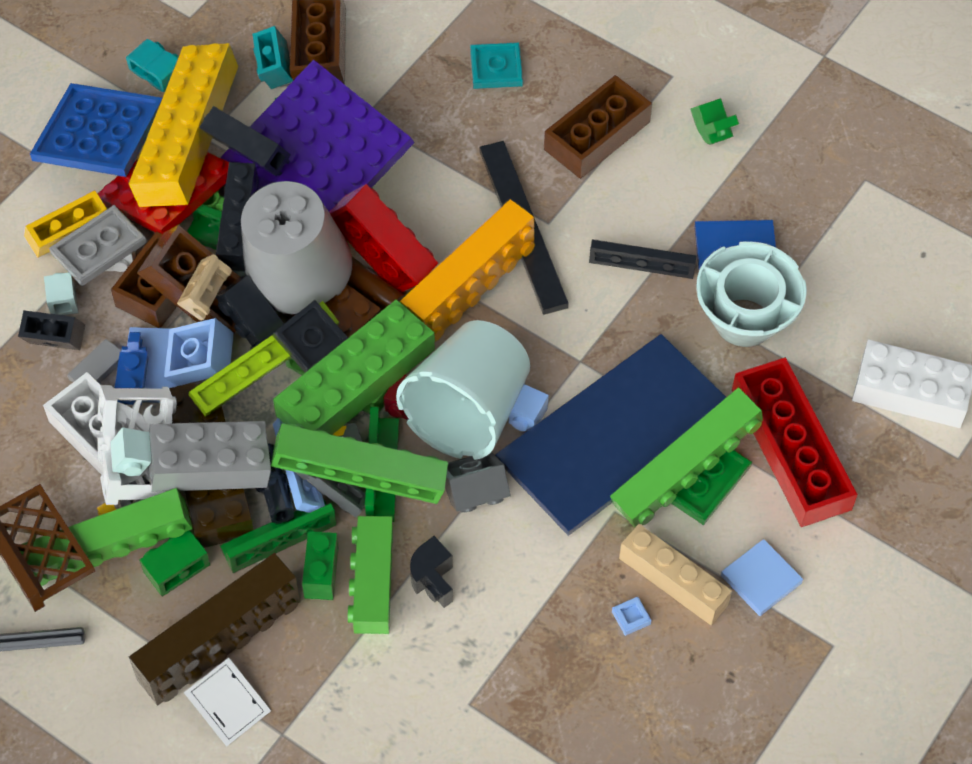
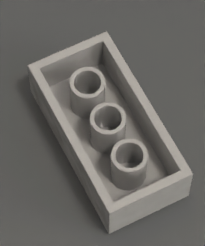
[149,421,271,492]

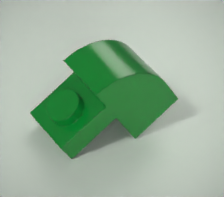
[690,98,739,145]

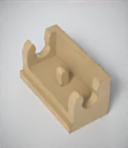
[177,254,232,321]

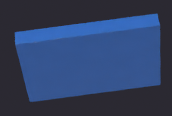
[694,220,776,270]

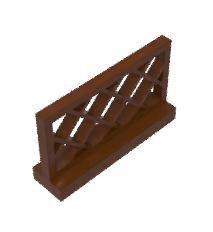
[0,484,95,612]

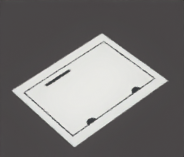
[184,658,271,747]

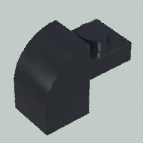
[410,536,453,608]

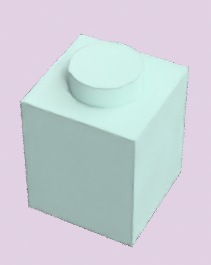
[44,272,78,315]
[110,427,152,476]

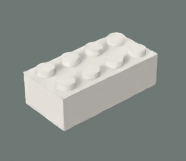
[852,339,972,428]
[43,372,141,485]

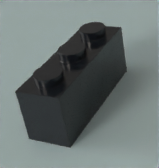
[215,275,284,350]

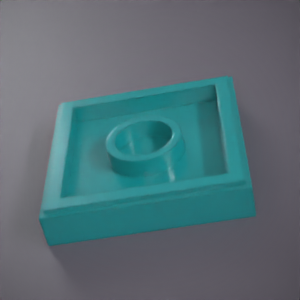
[470,43,523,89]

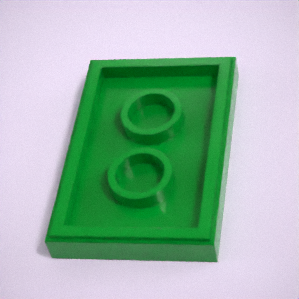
[671,450,752,525]

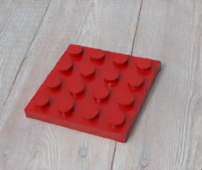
[97,152,229,234]

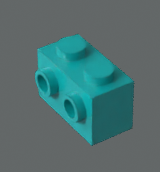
[252,26,293,89]

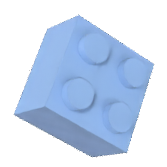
[164,318,233,386]

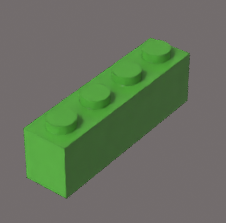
[348,516,393,634]

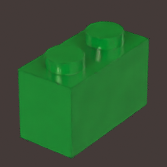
[139,530,210,597]
[302,531,339,600]

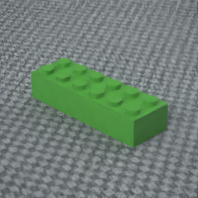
[273,300,435,435]

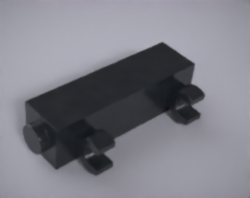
[199,106,291,177]

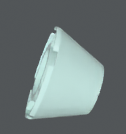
[696,242,807,347]

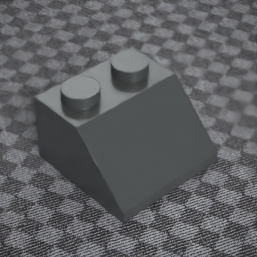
[445,451,511,512]

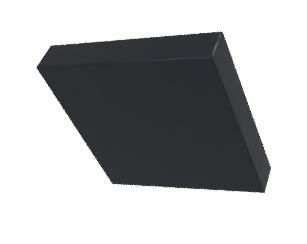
[272,300,348,373]

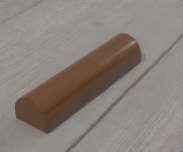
[347,256,406,311]

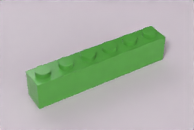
[610,387,763,528]
[271,423,448,504]
[20,488,193,586]

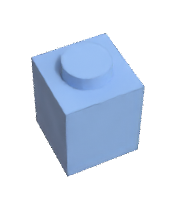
[509,384,549,431]

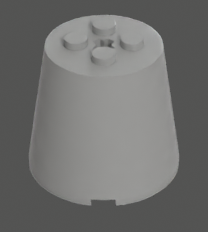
[241,181,352,314]

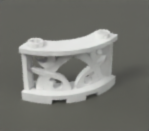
[97,385,180,505]

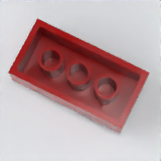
[329,184,438,292]

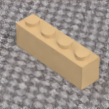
[619,524,732,626]

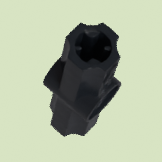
[255,443,295,524]

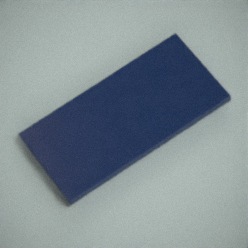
[495,334,726,536]

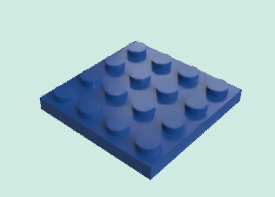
[30,83,162,177]

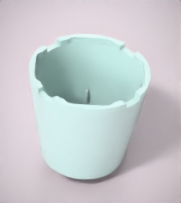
[396,320,530,460]

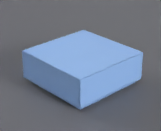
[612,596,652,636]

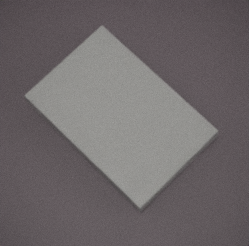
[49,205,147,286]

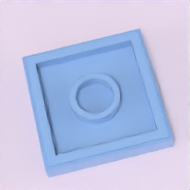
[721,539,803,616]

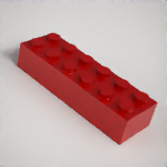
[732,357,858,528]

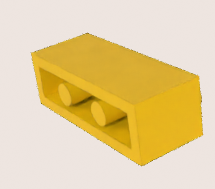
[24,190,107,258]

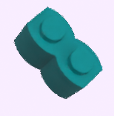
[126,39,179,92]

